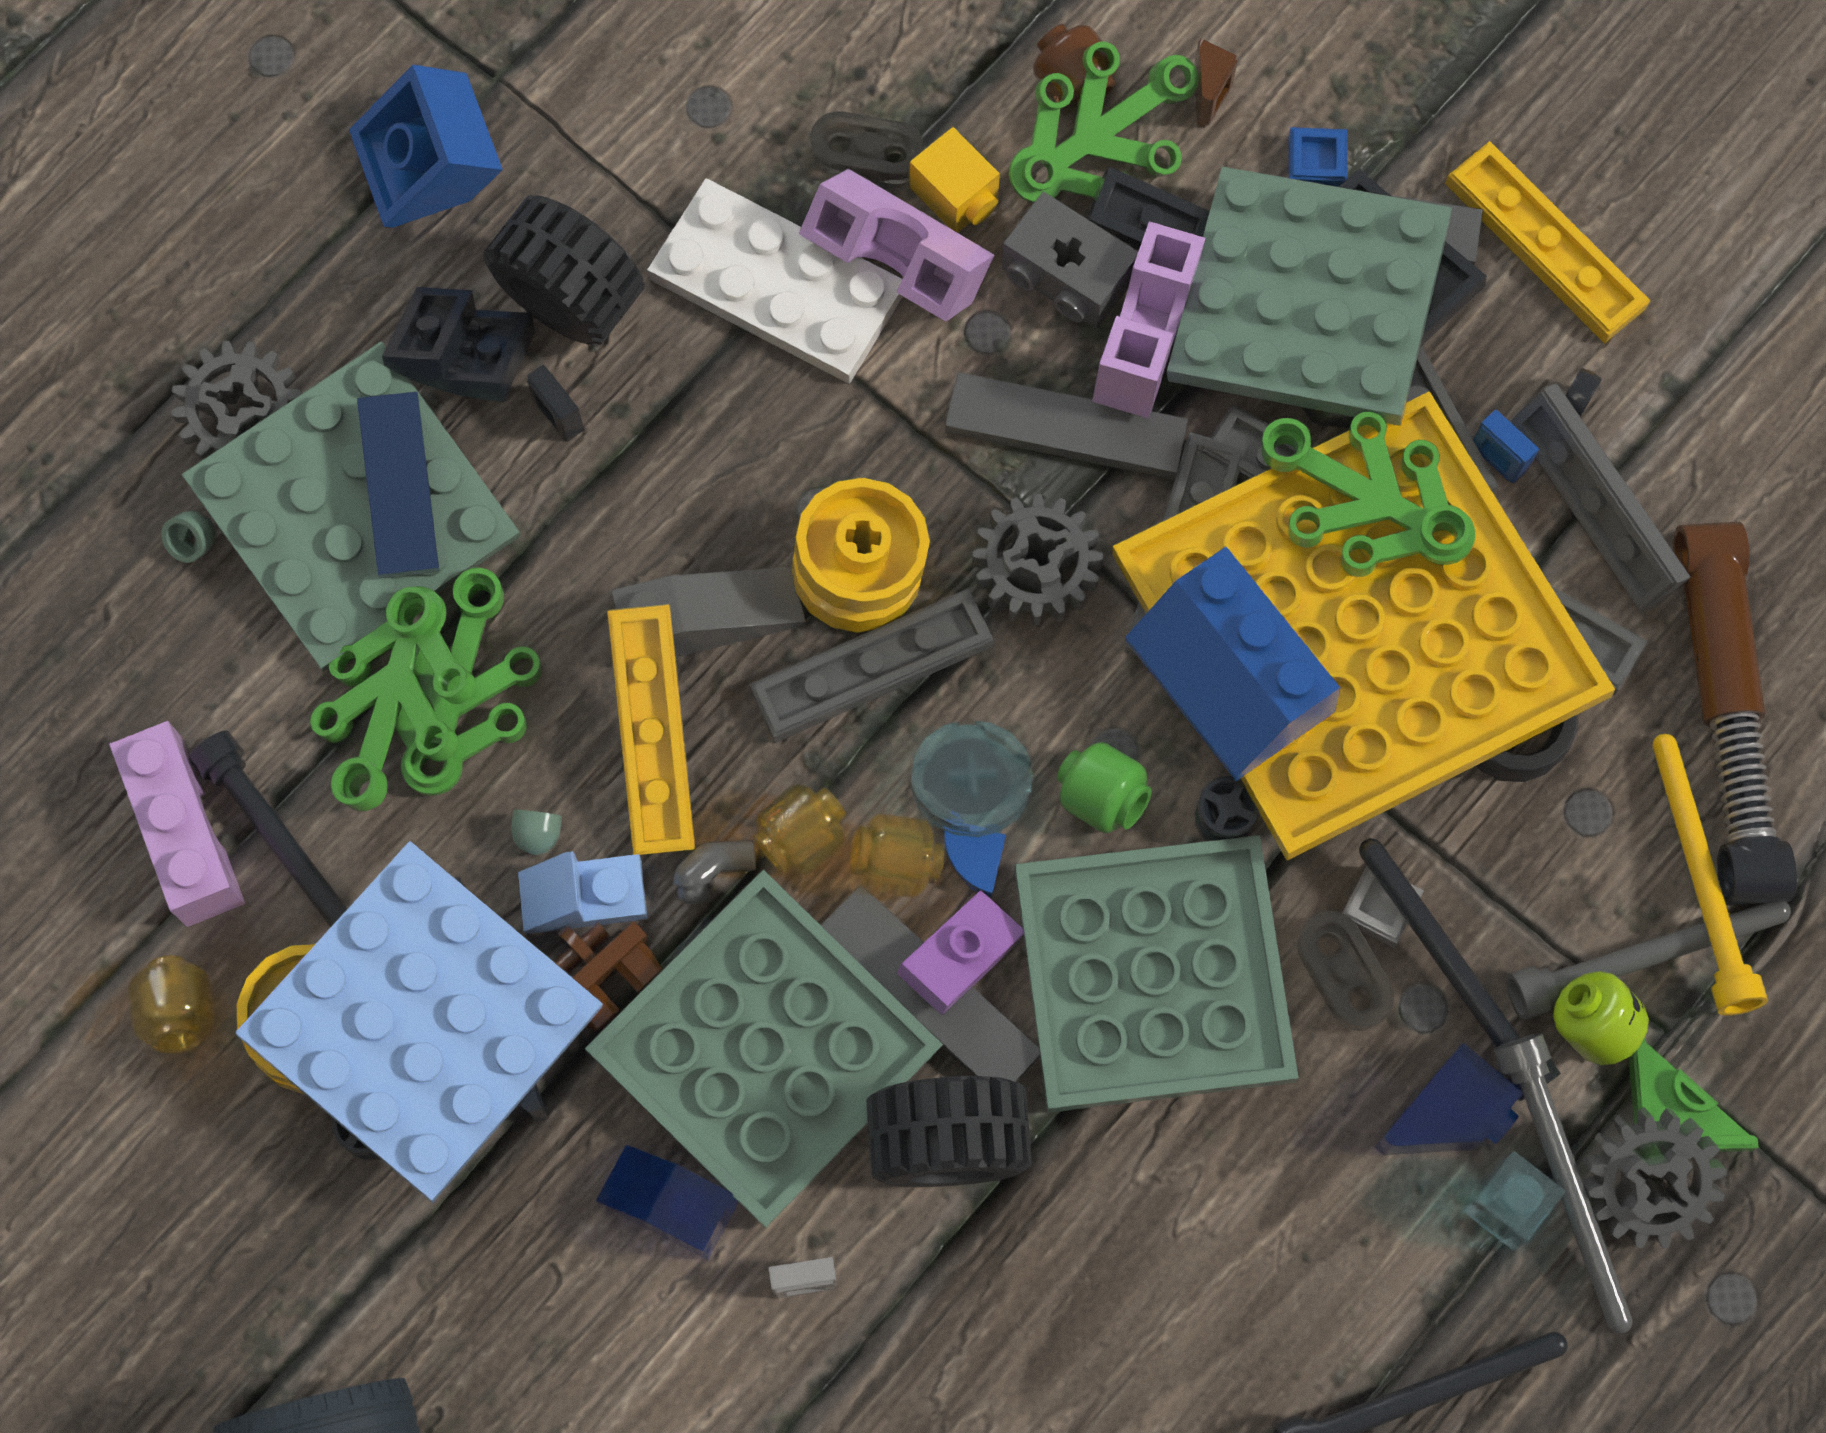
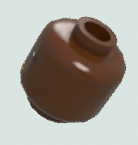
[1033,24,1117,109]

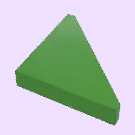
[1628,1038,1759,1152]

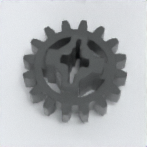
[171,341,302,460]
[972,494,1103,626]
[1582,1107,1727,1249]

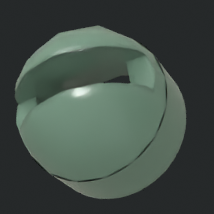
[161,510,216,563]
[511,810,562,855]

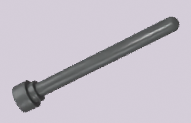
[1506,902,1791,1021]
[1493,1033,1632,1334]

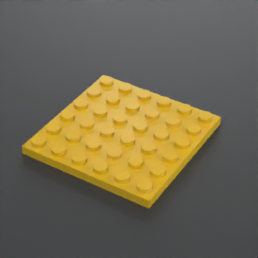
[1113,392,1615,861]

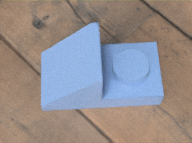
[518,851,647,934]

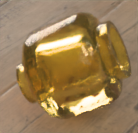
[753,783,847,875]
[850,814,944,898]
[128,955,215,1053]

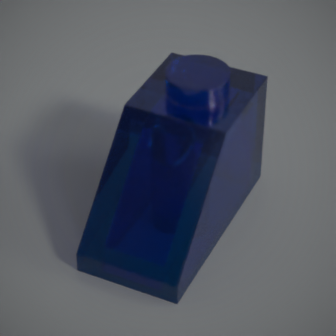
[1374,1043,1523,1155]
[596,1145,738,1260]

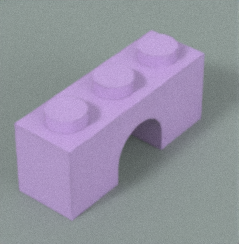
[799,169,995,321]
[1092,221,1205,419]
[109,721,245,927]

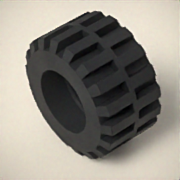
[483,195,645,346]
[866,1076,1032,1187]

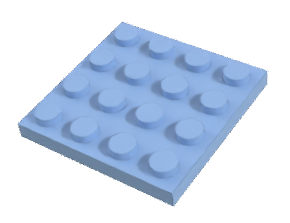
[235,841,603,1203]

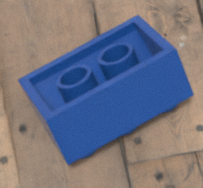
[1125,546,1341,781]

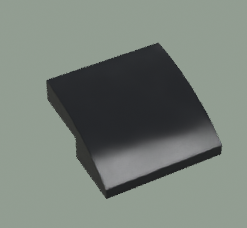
[382,287,535,402]

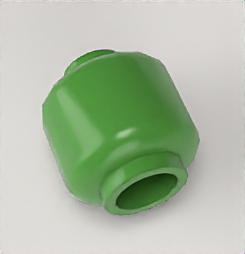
[1057,742,1152,833]

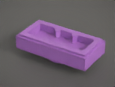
[896,890,1024,1015]

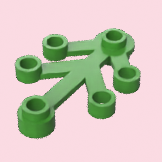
[1009,41,1199,203]
[1261,411,1475,577]
[374,568,542,796]
[310,586,476,812]

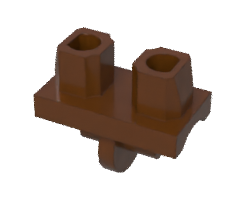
[554,921,662,1034]

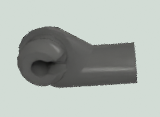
[673,840,756,904]

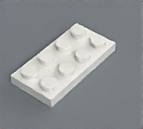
[647,178,903,384]

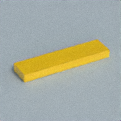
[1445,141,1651,344]
[607,604,695,855]

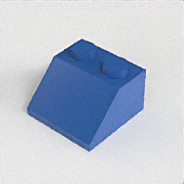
[349,65,503,228]

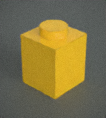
[910,127,1000,233]

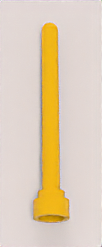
[1652,734,1768,1016]

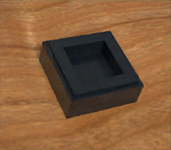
[527,364,585,441]

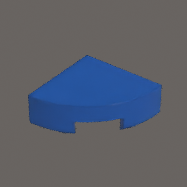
[944,821,1006,898]

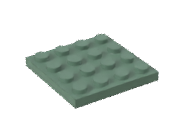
[1167,166,1452,426]
[182,341,520,672]
[1015,835,1299,1113]
[585,870,943,1229]

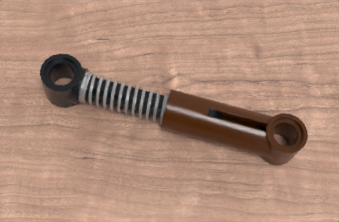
[1673,521,1797,905]

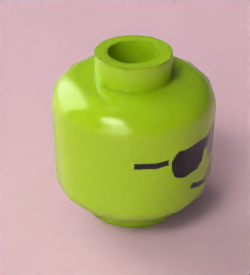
[1553,971,1649,1065]

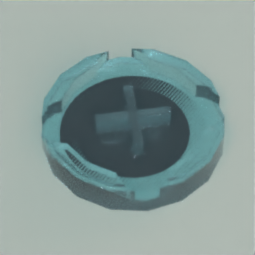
[911,721,1033,837]

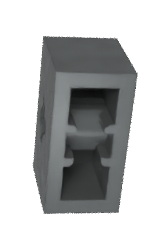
[1002,191,1138,330]

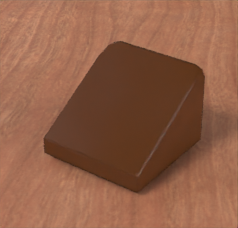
[1194,39,1238,128]

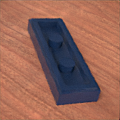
[357,391,440,579]

